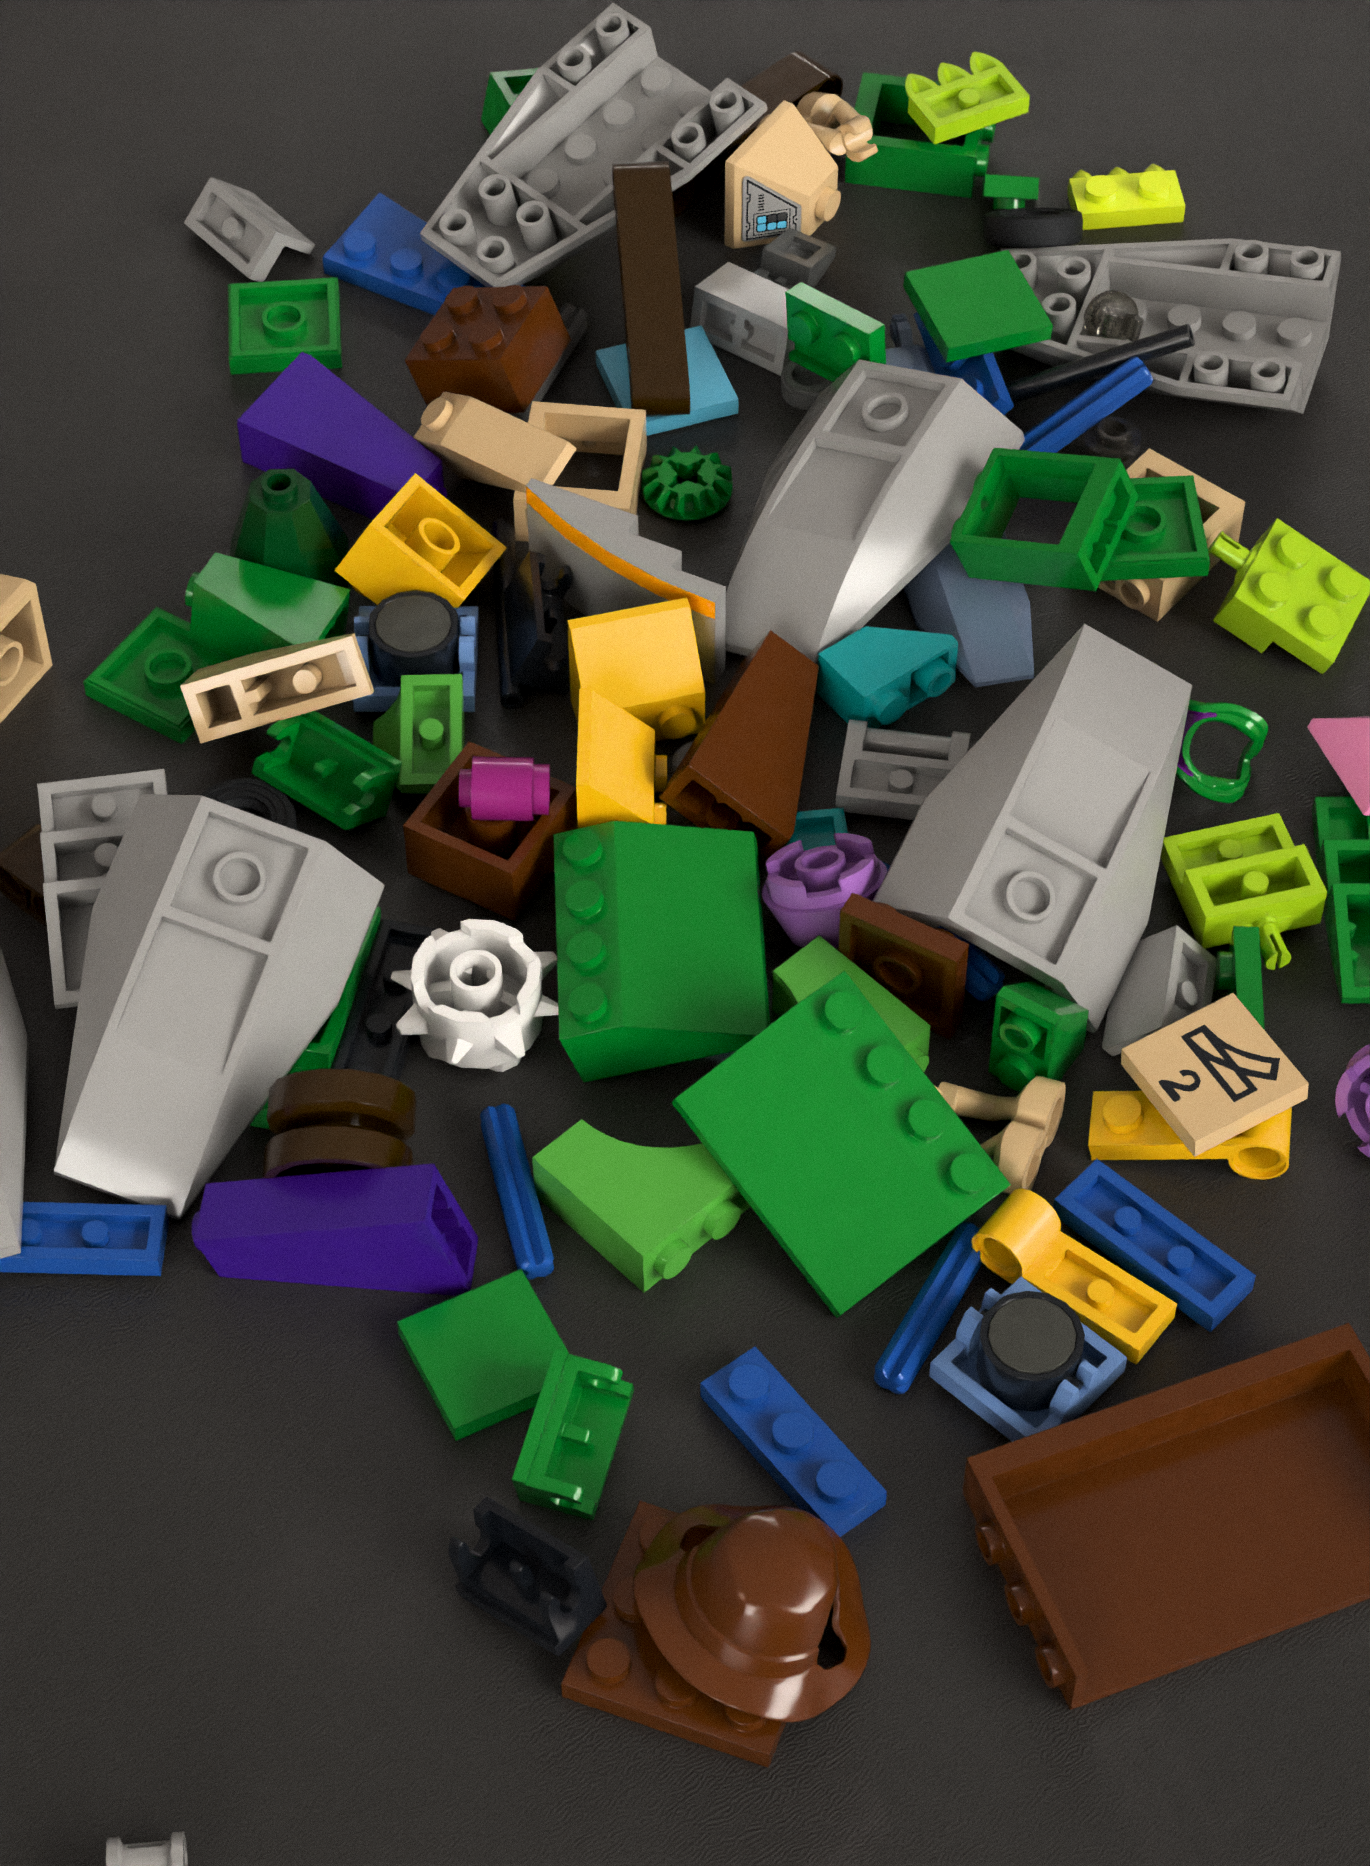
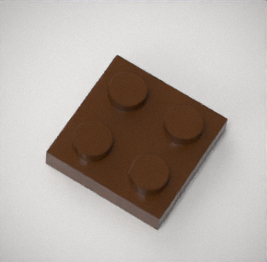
[838,893,969,1040]

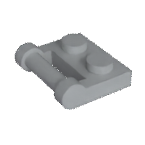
[835,719,971,820]

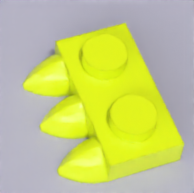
[1067,163,1186,230]

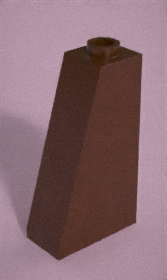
[659,630,819,871]

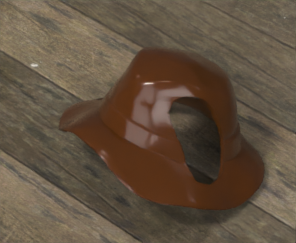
[632,1504,871,1722]

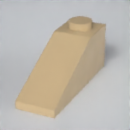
[413,392,577,493]
[180,633,374,744]

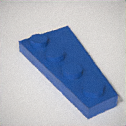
[322,192,524,315]

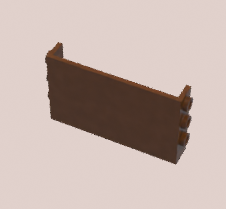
[963,1323,1370,1710]

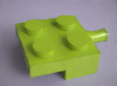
[1208,518,1370,675]
[1160,813,1327,970]

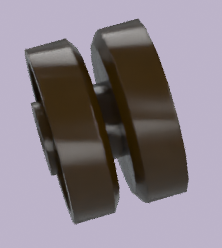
[263,1069,417,1178]

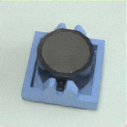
[353,590,480,712]
[929,1276,1127,1442]

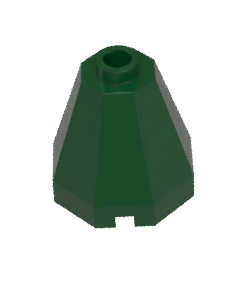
[230,469,349,589]

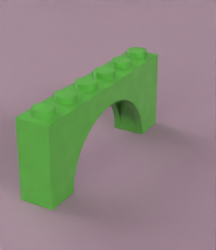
[532,935,931,1293]

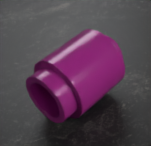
[459,756,550,821]

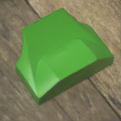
[373,674,465,794]

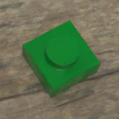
[981,174,1040,210]

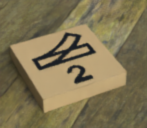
[1121,993,1309,1157]

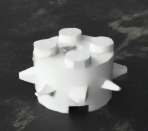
[391,919,558,1072]

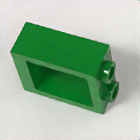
[845,72,996,198]
[950,448,1139,591]

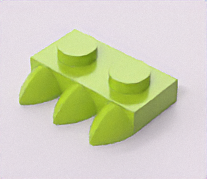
[905,51,1030,145]

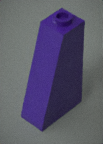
[237,352,447,519]
[192,1163,479,1296]

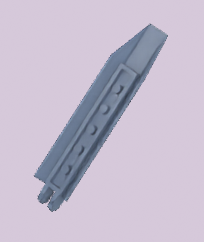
[886,313,1034,688]

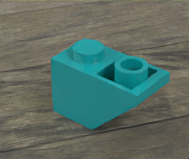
[817,626,958,728]

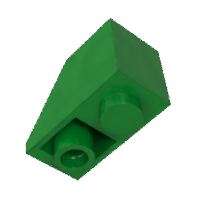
[988,981,1089,1091]

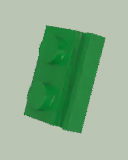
[785,282,886,382]

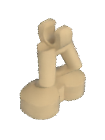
[756,92,878,162]
[935,1076,1066,1194]

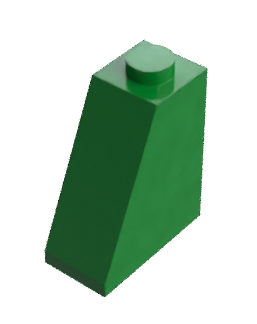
[185,552,350,659]

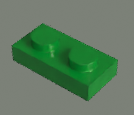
[1216,926,1265,1030]

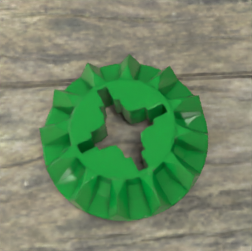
[641,445,733,520]

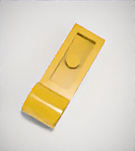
[1088,1091,1292,1180]
[971,1188,1177,1365]

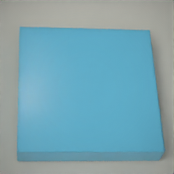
[596,325,739,436]

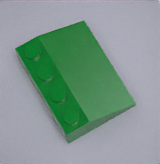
[553,821,770,1083]
[671,970,1011,1319]

